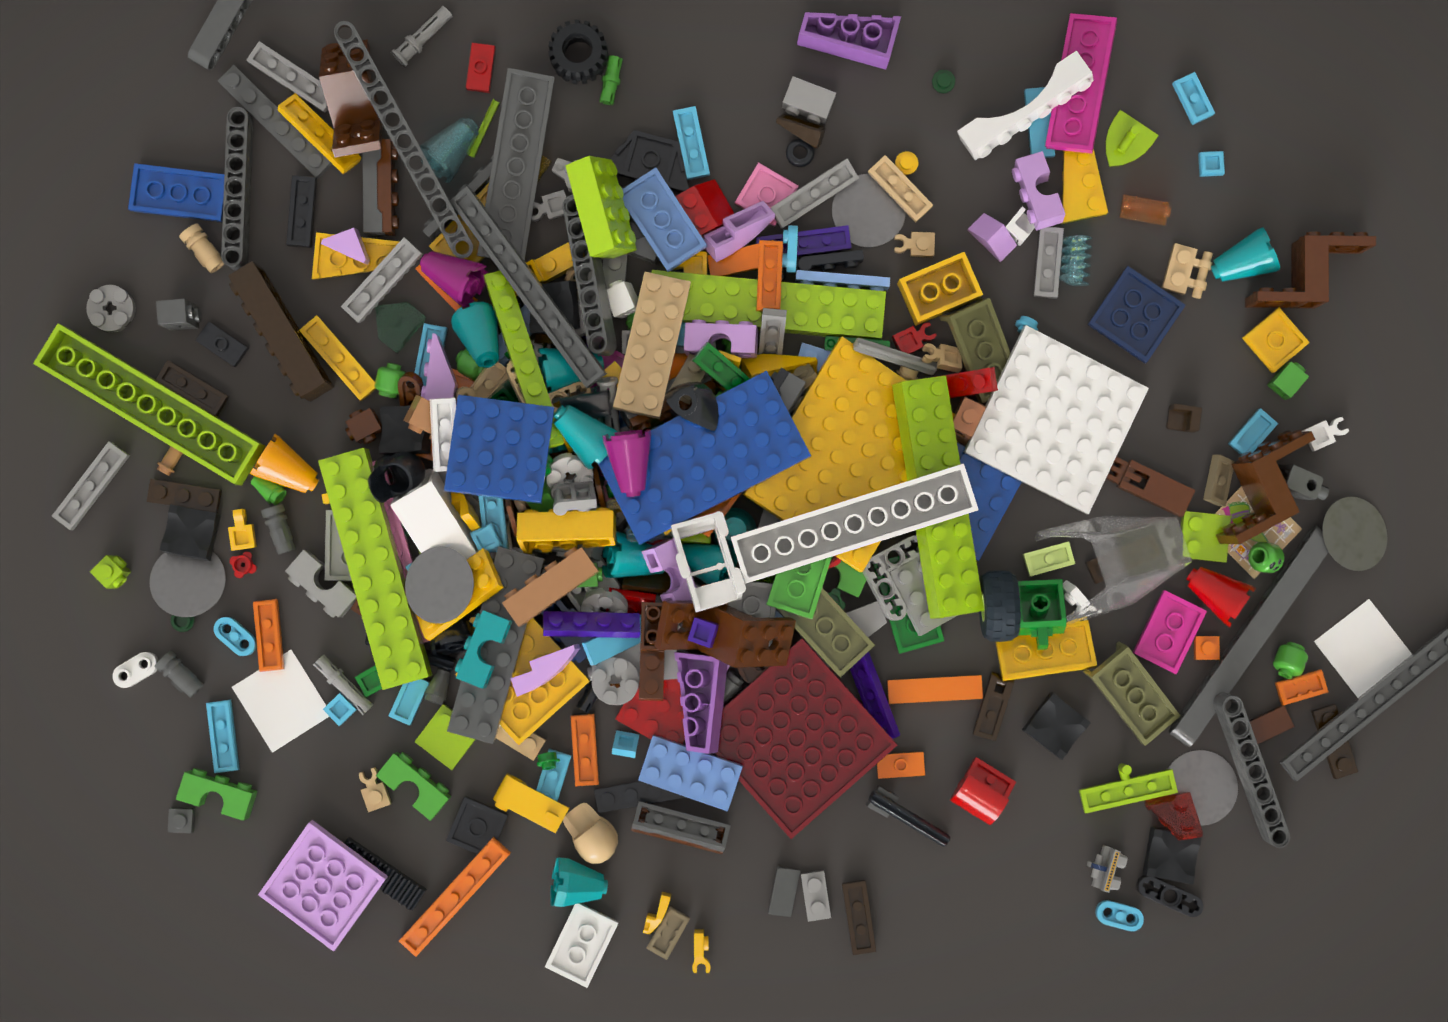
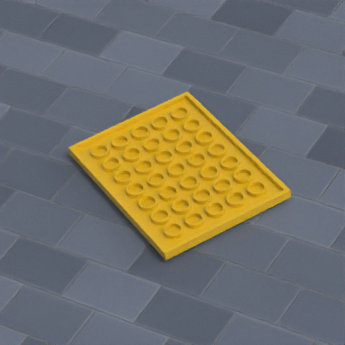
[743,336,955,572]

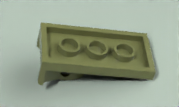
[940,298,1011,403]
[776,588,875,677]
[1083,641,1181,746]

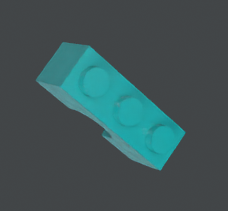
[455,610,513,689]

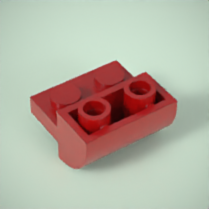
[950,757,1016,825]

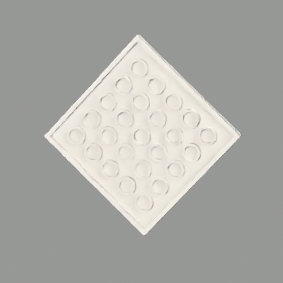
[963,325,1149,514]

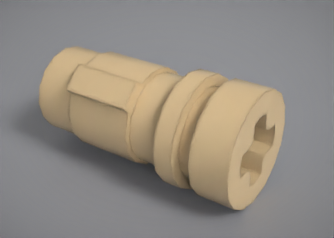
[179,223,224,273]

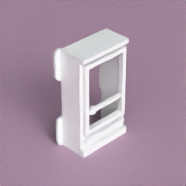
[671,511,746,612]

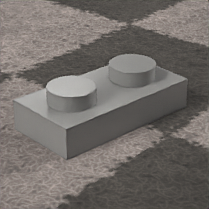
[801,870,831,922]

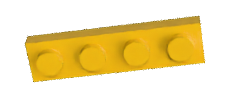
[277,93,361,175]
[299,315,376,402]

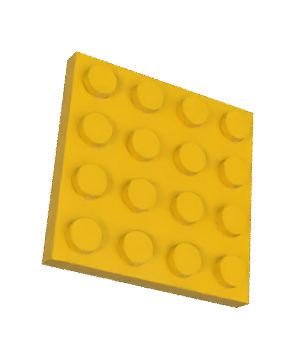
[455,618,590,745]

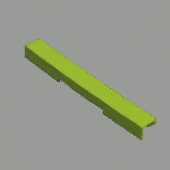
[468,99,500,158]

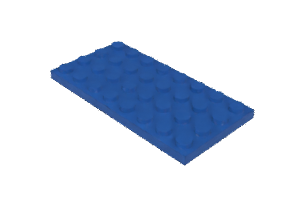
[598,371,811,545]

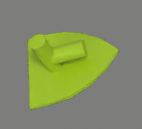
[1106,110,1159,167]

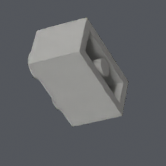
[782,76,836,125]

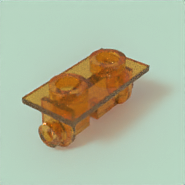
[1119,195,1171,226]

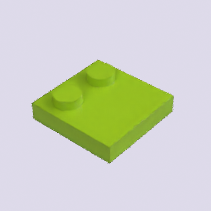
[1178,511,1231,563]
[415,704,476,770]

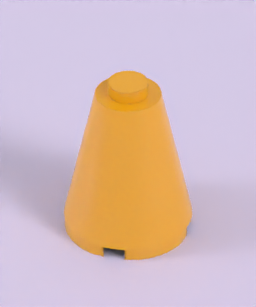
[250,434,319,493]

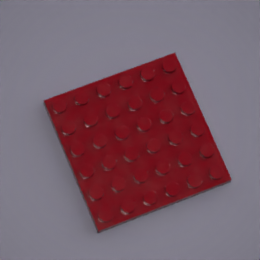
[715,638,898,839]

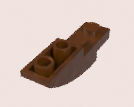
[639,602,665,701]

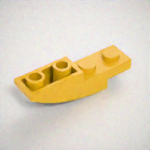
[514,242,585,296]

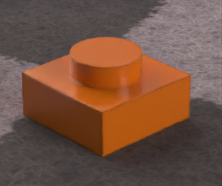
[1194,636,1220,660]

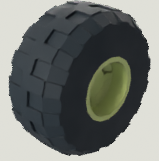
[979,570,1021,642]

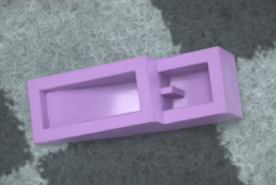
[703,201,775,262]
[511,644,580,697]

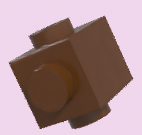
[345,408,382,445]

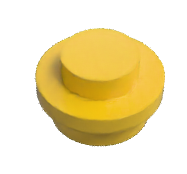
[895,151,918,175]

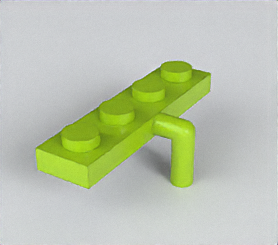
[1079,763,1178,814]

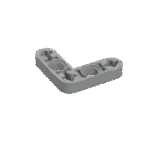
[863,535,920,621]

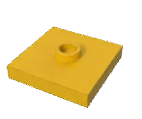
[1242,307,1310,373]

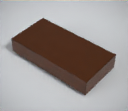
[1249,705,1295,744]

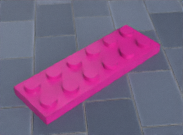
[1045,13,1117,154]

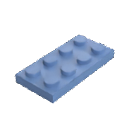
[622,167,707,272]
[638,734,743,811]

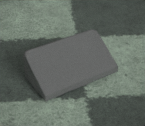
[768,865,800,917]

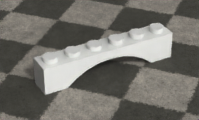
[957,51,1094,160]

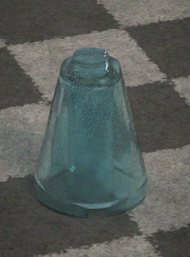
[419,118,479,183]

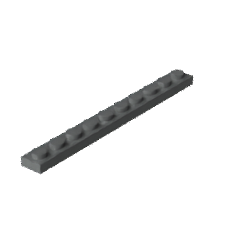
[450,186,607,388]
[1280,626,1448,781]

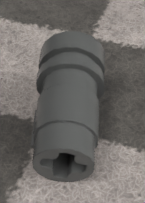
[261,504,296,555]
[154,650,204,698]

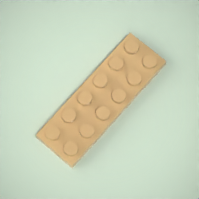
[613,272,691,419]

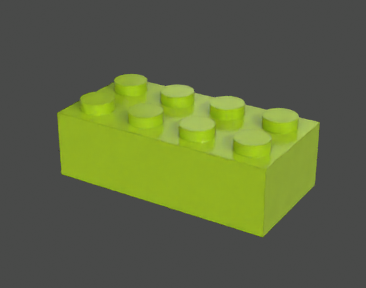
[565,156,637,259]

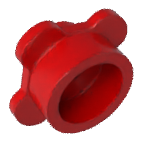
[230,551,257,578]

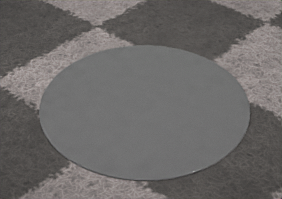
[832,174,906,247]
[1322,497,1387,571]
[405,547,474,624]
[150,552,226,617]
[1164,750,1238,826]

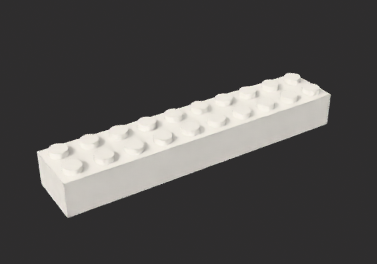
[731,464,978,584]

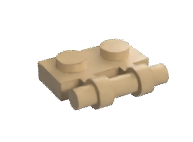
[1161,243,1213,299]

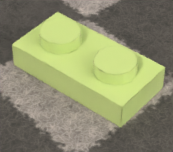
[1023,541,1075,577]

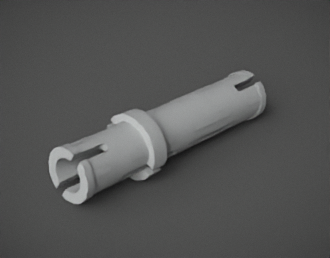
[313,655,374,715]

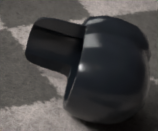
[368,451,426,503]

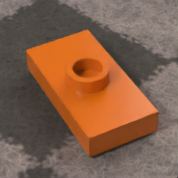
[1275,669,1329,705]
[877,751,925,779]

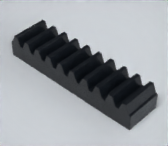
[344,837,427,911]

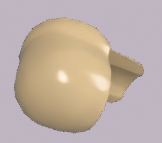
[563,803,618,864]

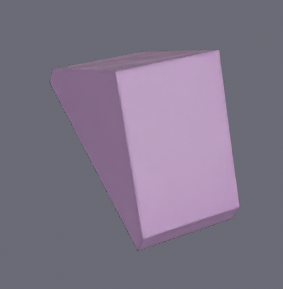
[968,213,1017,262]
[321,228,370,265]

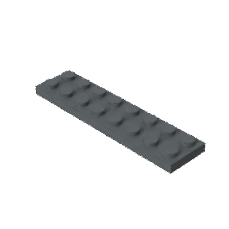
[477,68,554,260]
[447,546,545,744]

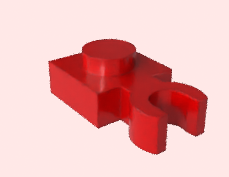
[892,322,937,354]

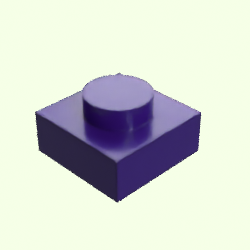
[688,617,719,648]

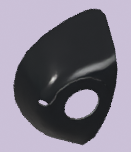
[665,382,719,431]

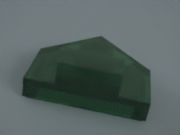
[375,302,427,354]

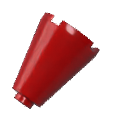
[1186,567,1256,627]

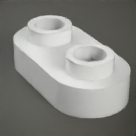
[113,652,159,688]

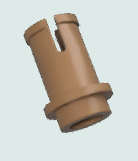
[157,446,183,476]

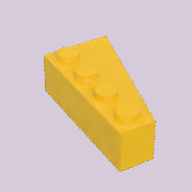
[517,507,616,554]

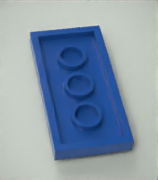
[128,163,224,222]

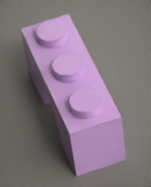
[1012,151,1065,231]
[684,320,759,358]
[641,538,697,602]

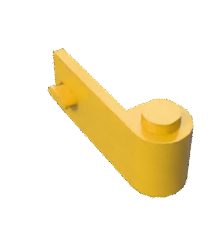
[493,773,569,833]

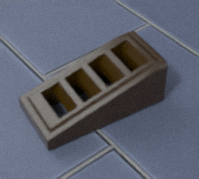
[776,114,826,148]

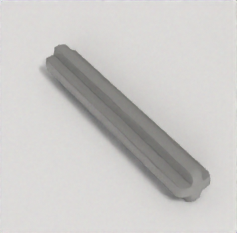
[853,338,937,375]

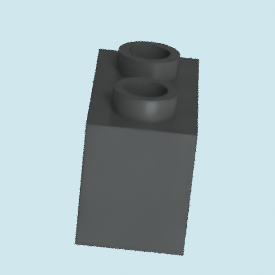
[156,298,202,331]

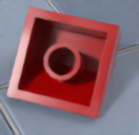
[675,179,735,239]

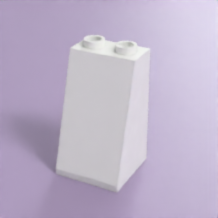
[390,472,478,560]

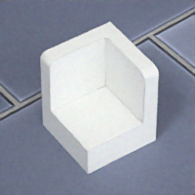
[1006,206,1035,246]

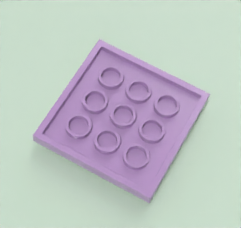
[258,820,388,951]

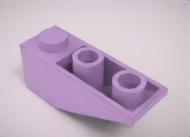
[421,333,458,401]

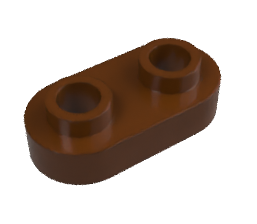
[398,372,423,406]

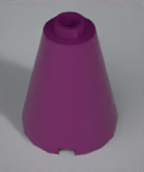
[420,251,488,308]
[602,430,651,497]

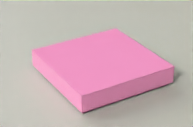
[735,162,798,227]

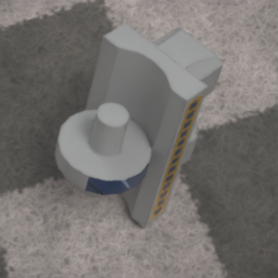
[1086,845,1128,893]

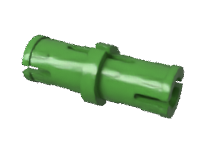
[599,55,623,105]

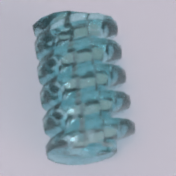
[1060,235,1093,286]

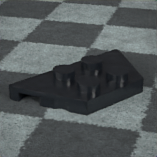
[610,130,689,192]

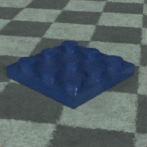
[1087,266,1186,363]

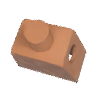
[953,396,986,445]

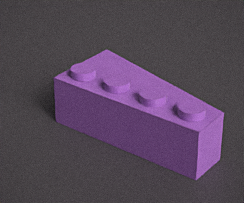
[797,12,901,70]
[674,652,727,754]

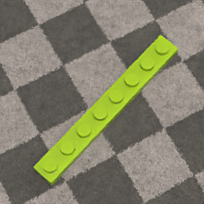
[484,271,564,449]

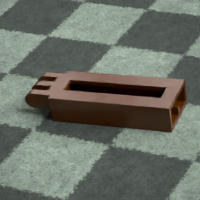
[1106,457,1195,517]

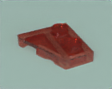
[1145,792,1203,841]

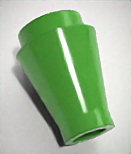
[251,476,287,505]

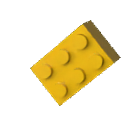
[897,252,983,326]

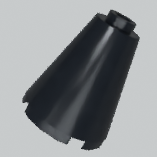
[430,615,474,655]

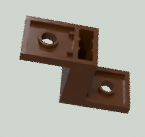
[319,39,382,158]
[1245,231,1376,309]
[1216,429,1316,544]
[654,600,796,668]

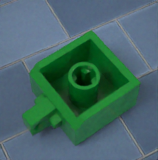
[1018,579,1066,650]

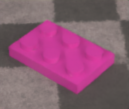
[1133,590,1207,674]

